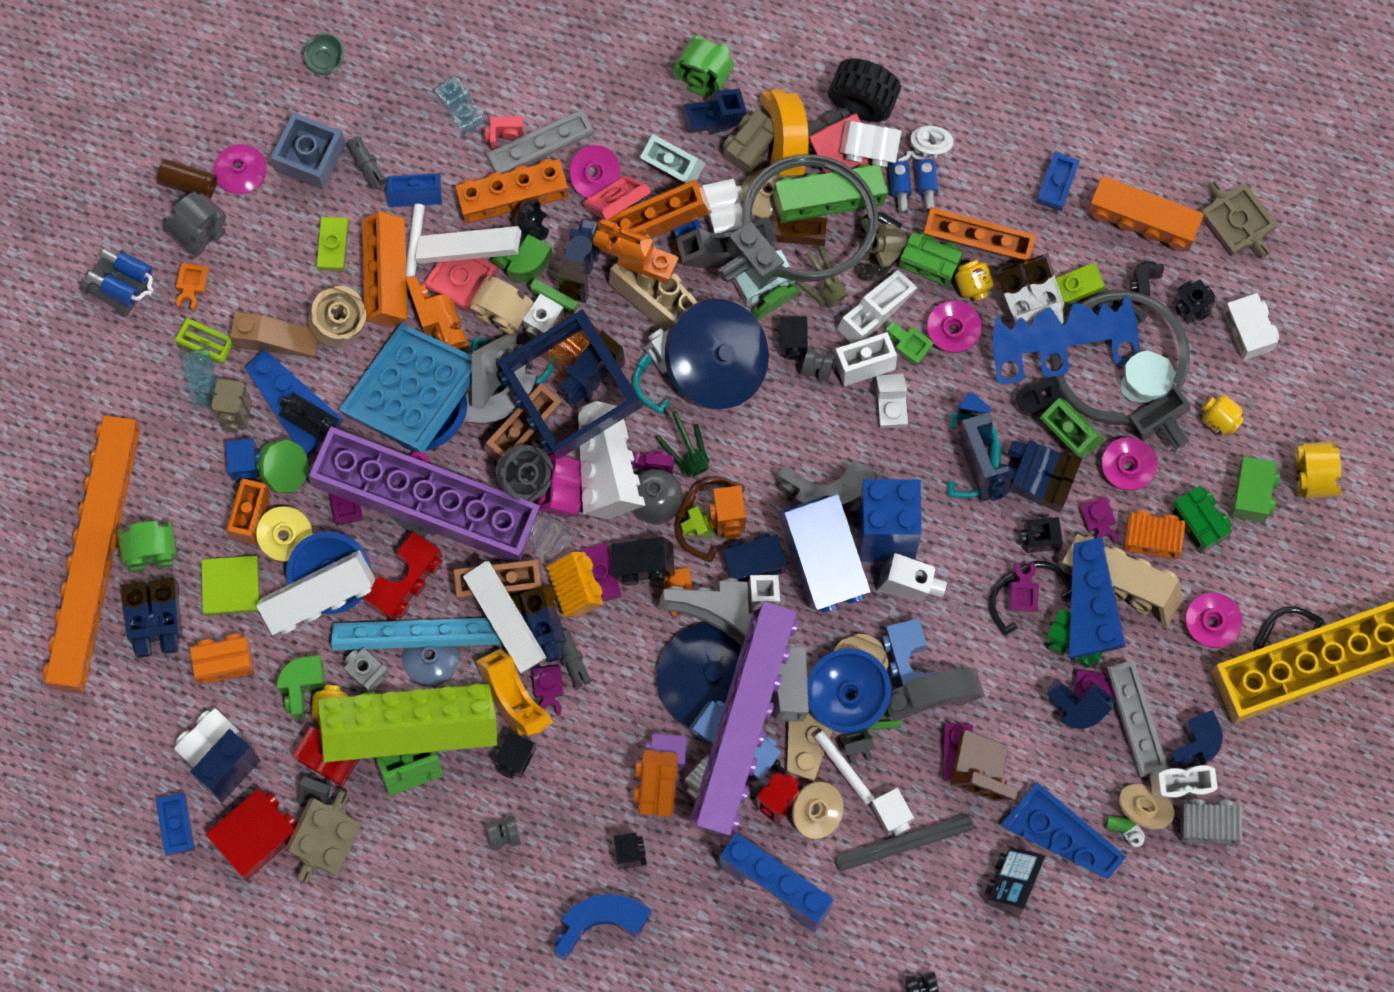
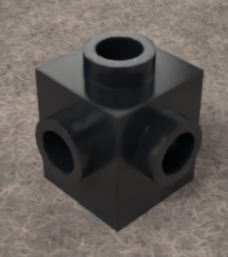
[1173,279,1215,325]

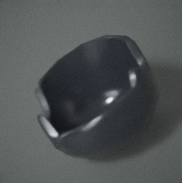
[515,198,549,241]

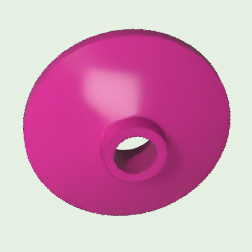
[213,144,267,194]
[569,145,621,198]
[927,301,982,353]
[1102,437,1157,491]
[1186,593,1243,648]

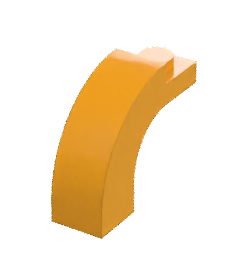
[759,89,809,175]
[476,649,553,736]

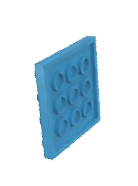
[339,323,472,454]

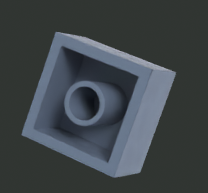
[270,113,346,190]

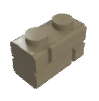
[723,110,774,175]
[211,379,252,433]

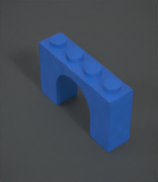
[719,833,833,933]

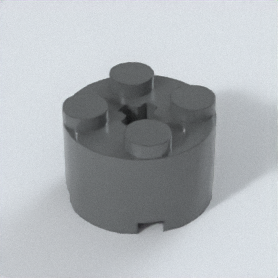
[164,191,226,257]

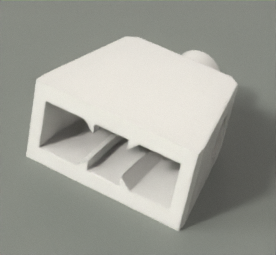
[876,553,947,602]

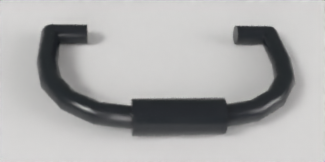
[989,561,1072,635]
[1253,606,1324,651]

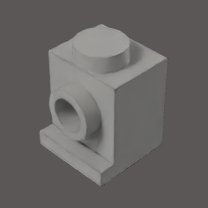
[344,648,390,692]

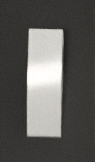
[837,270,917,343]

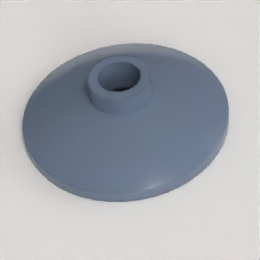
[403,646,459,686]

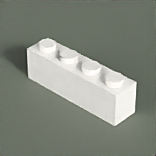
[256,550,375,635]

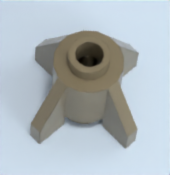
[861,218,907,266]

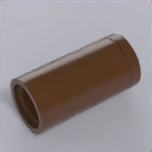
[157,159,218,199]

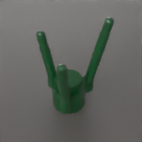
[655,410,710,477]

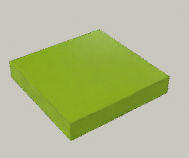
[201,556,260,616]

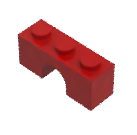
[363,531,443,621]

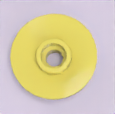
[256,506,312,562]

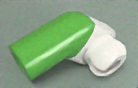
[1106,816,1145,848]

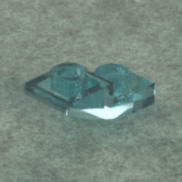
[433,76,486,135]
[181,347,217,410]

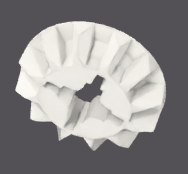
[910,126,953,159]

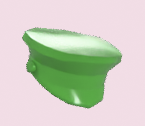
[256,439,309,493]

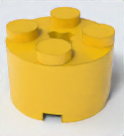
[1295,441,1341,499]

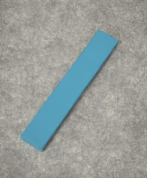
[331,618,502,651]

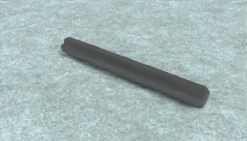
[835,815,973,871]

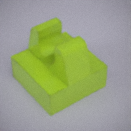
[680,506,716,539]

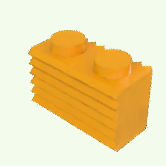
[546,552,603,617]

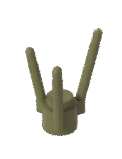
[795,246,847,308]

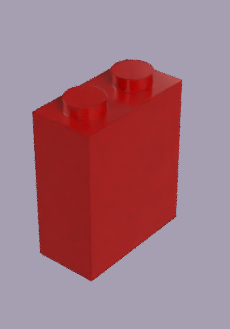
[206,788,297,881]

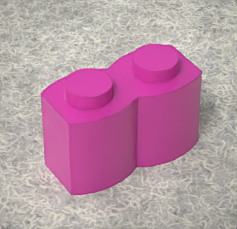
[538,454,582,518]

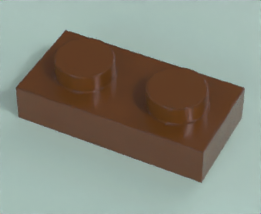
[772,214,827,246]

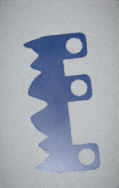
[992,294,1140,385]

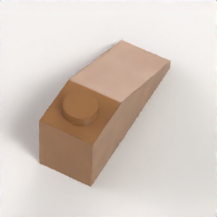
[230,312,319,358]

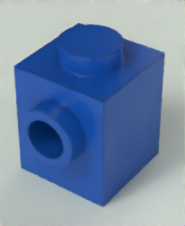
[226,438,260,483]

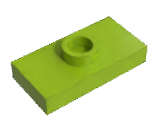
[316,217,349,272]
[1055,262,1106,306]

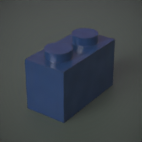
[723,534,787,584]

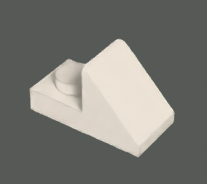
[876,374,908,428]

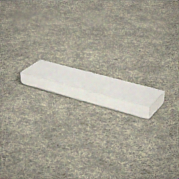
[415,226,521,264]
[463,561,547,673]

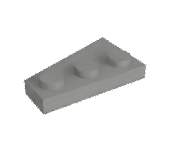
[472,334,518,408]

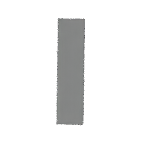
[486,110,594,174]
[1106,660,1168,778]

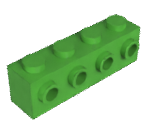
[772,164,888,223]

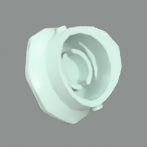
[1121,350,1176,403]

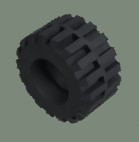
[828,58,902,122]

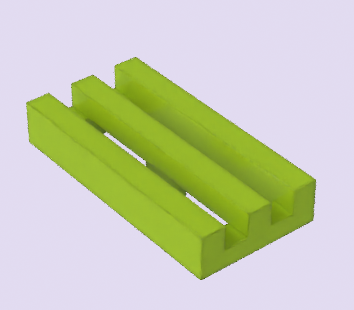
[174,318,234,365]

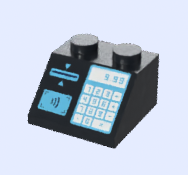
[984,847,1046,918]

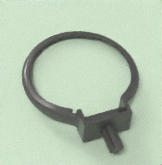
[718,154,878,290]
[1051,291,1190,450]

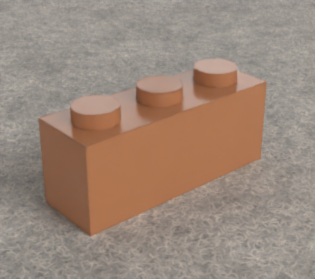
[484,383,562,462]
[454,560,542,601]

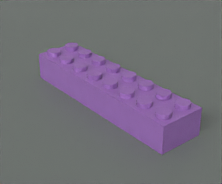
[309,427,540,563]
[688,601,799,836]

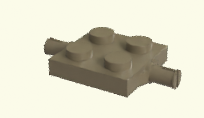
[1201,180,1277,258]
[285,790,362,884]

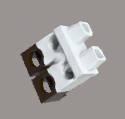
[996,253,1065,327]

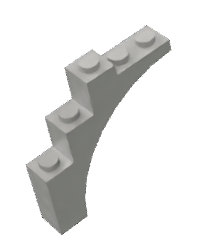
[659,578,809,722]

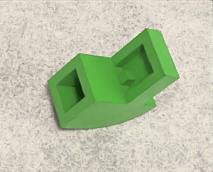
[490,235,553,282]
[277,655,326,720]

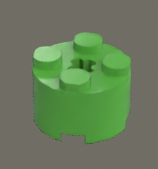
[672,35,734,98]
[116,521,178,573]

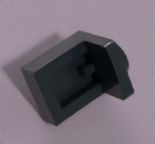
[1130,261,1164,305]

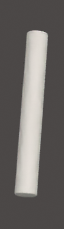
[406,204,425,279]
[814,730,875,805]

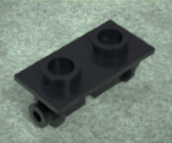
[279,392,339,442]

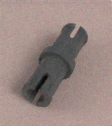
[346,136,387,189]
[561,630,592,688]

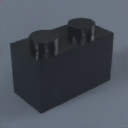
[611,536,675,586]

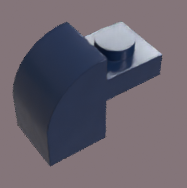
[681,88,747,135]
[1047,679,1115,729]
[1167,710,1223,768]

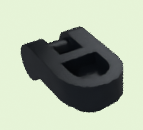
[1015,376,1067,416]

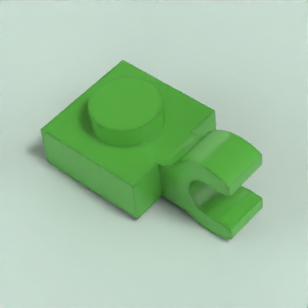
[885,321,934,366]

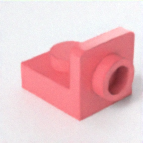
[485,116,524,150]

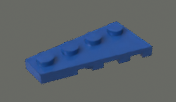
[245,349,343,457]
[1069,537,1126,660]
[1000,782,1126,879]

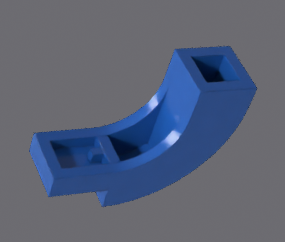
[553,894,652,961]

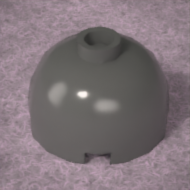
[496,445,553,501]
[631,468,683,525]

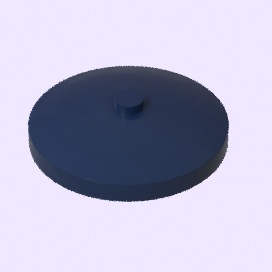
[664,299,769,410]
[657,623,742,729]

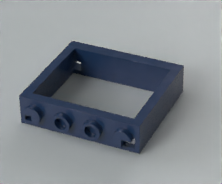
[498,309,643,459]

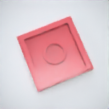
[808,113,873,174]
[582,175,651,220]
[424,258,498,313]

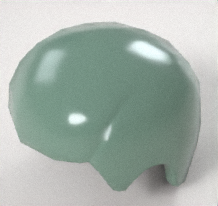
[303,32,344,75]

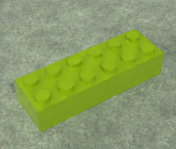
[318,684,497,762]

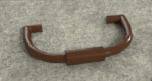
[675,476,745,562]

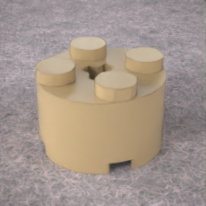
[469,276,534,335]
[308,286,367,348]

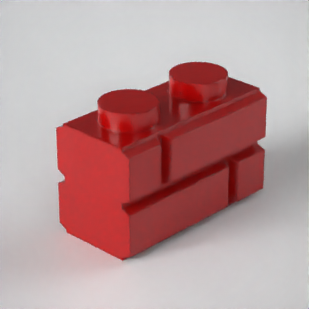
[756,773,799,824]

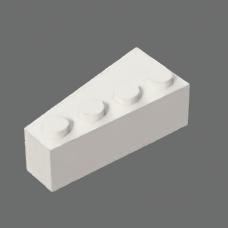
[578,401,645,519]

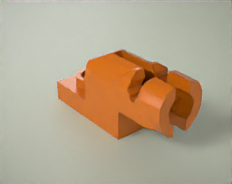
[593,219,679,284]
[406,276,468,351]

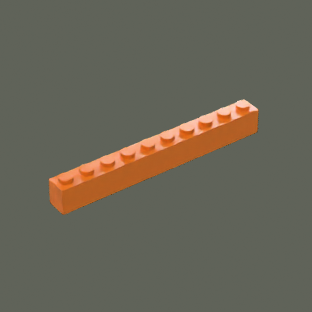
[43,415,141,693]

